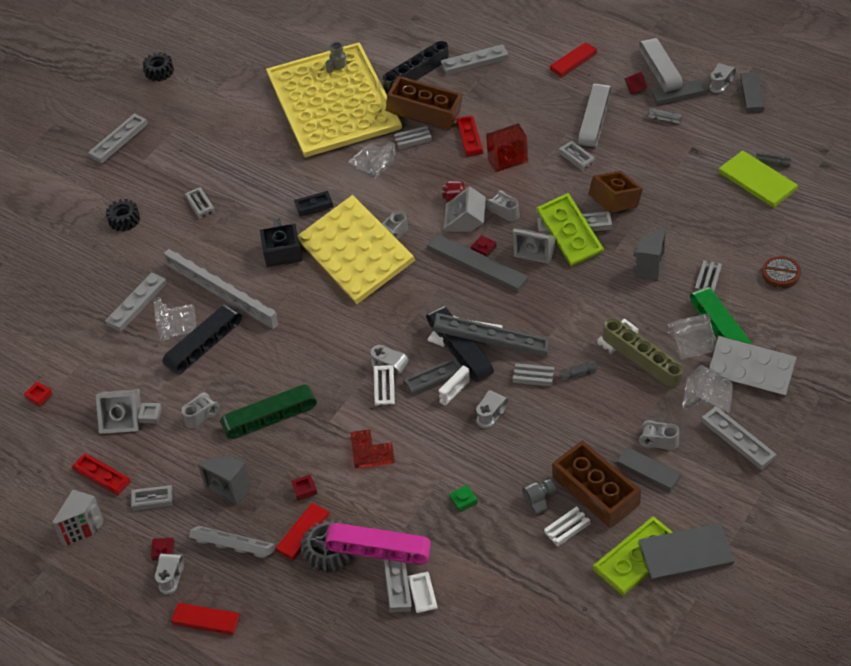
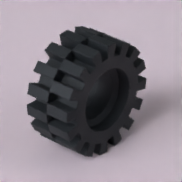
[143,52,174,82]
[106,199,140,232]

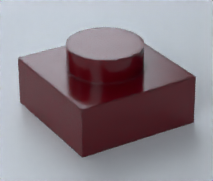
[624,71,647,94]
[471,235,497,257]
[291,474,317,501]
[151,538,175,561]

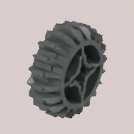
[301,518,355,573]

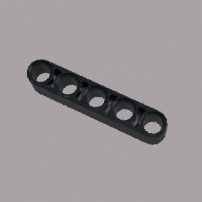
[383,41,449,94]
[162,304,242,374]
[426,306,494,382]

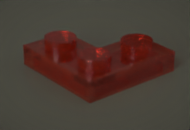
[351,429,395,469]

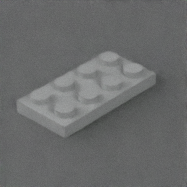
[708,336,797,396]

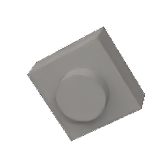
[138,403,162,424]

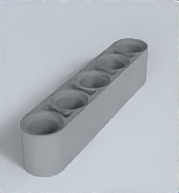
[639,38,683,93]
[578,84,611,147]

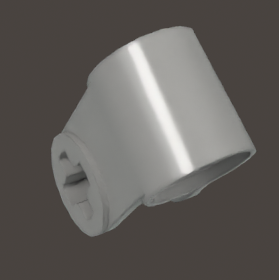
[710,63,736,94]
[486,190,520,222]
[381,211,408,240]
[371,345,409,377]
[476,390,509,429]
[181,392,220,429]
[639,420,679,450]
[155,554,184,595]

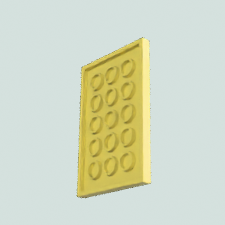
[298,195,416,304]

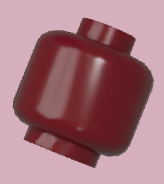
[442,181,468,203]

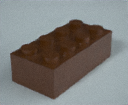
[385,76,463,130]
[552,440,641,528]

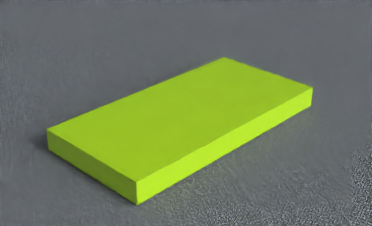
[719,151,798,208]
[536,193,604,267]
[593,516,673,596]

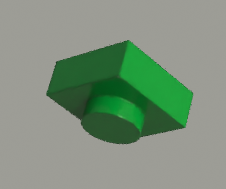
[449,485,478,513]

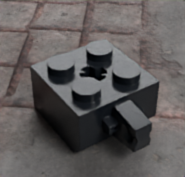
[260,218,302,267]

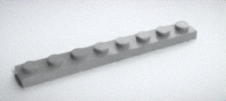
[164,249,278,329]

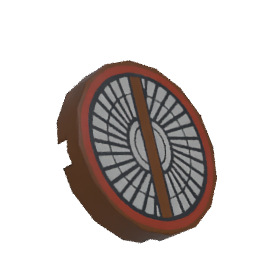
[762,256,801,288]

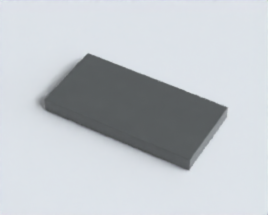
[638,523,734,581]

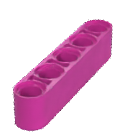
[325,523,431,565]

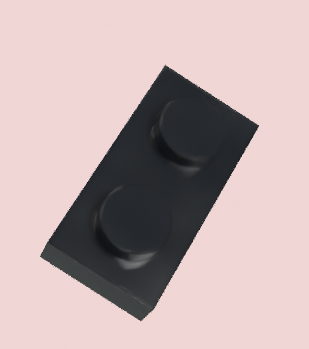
[294,191,333,217]

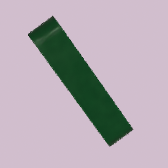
[220,384,317,439]

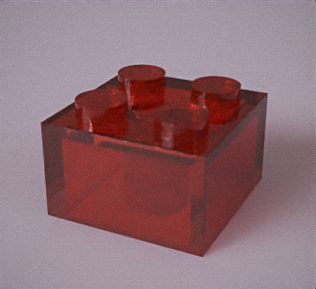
[486,123,528,172]

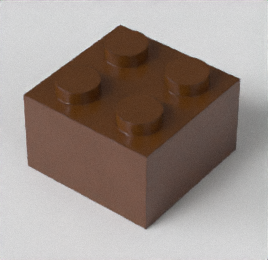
[588,171,643,213]

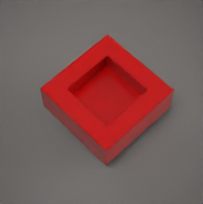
[24,381,53,407]

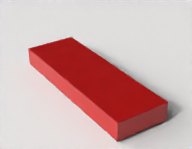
[550,42,597,77]
[456,115,483,157]
[72,453,131,496]
[276,503,329,561]
[171,602,240,635]

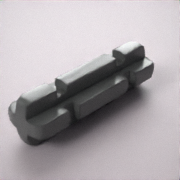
[648,108,682,124]
[756,152,792,167]
[559,360,597,381]

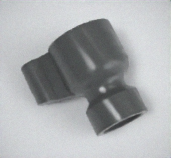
[325,41,347,73]
[522,478,557,515]

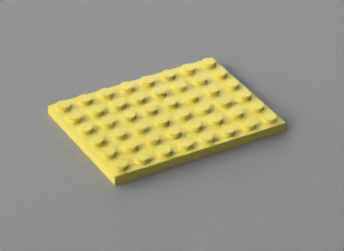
[266,42,402,158]

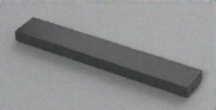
[427,234,529,292]
[433,313,549,357]

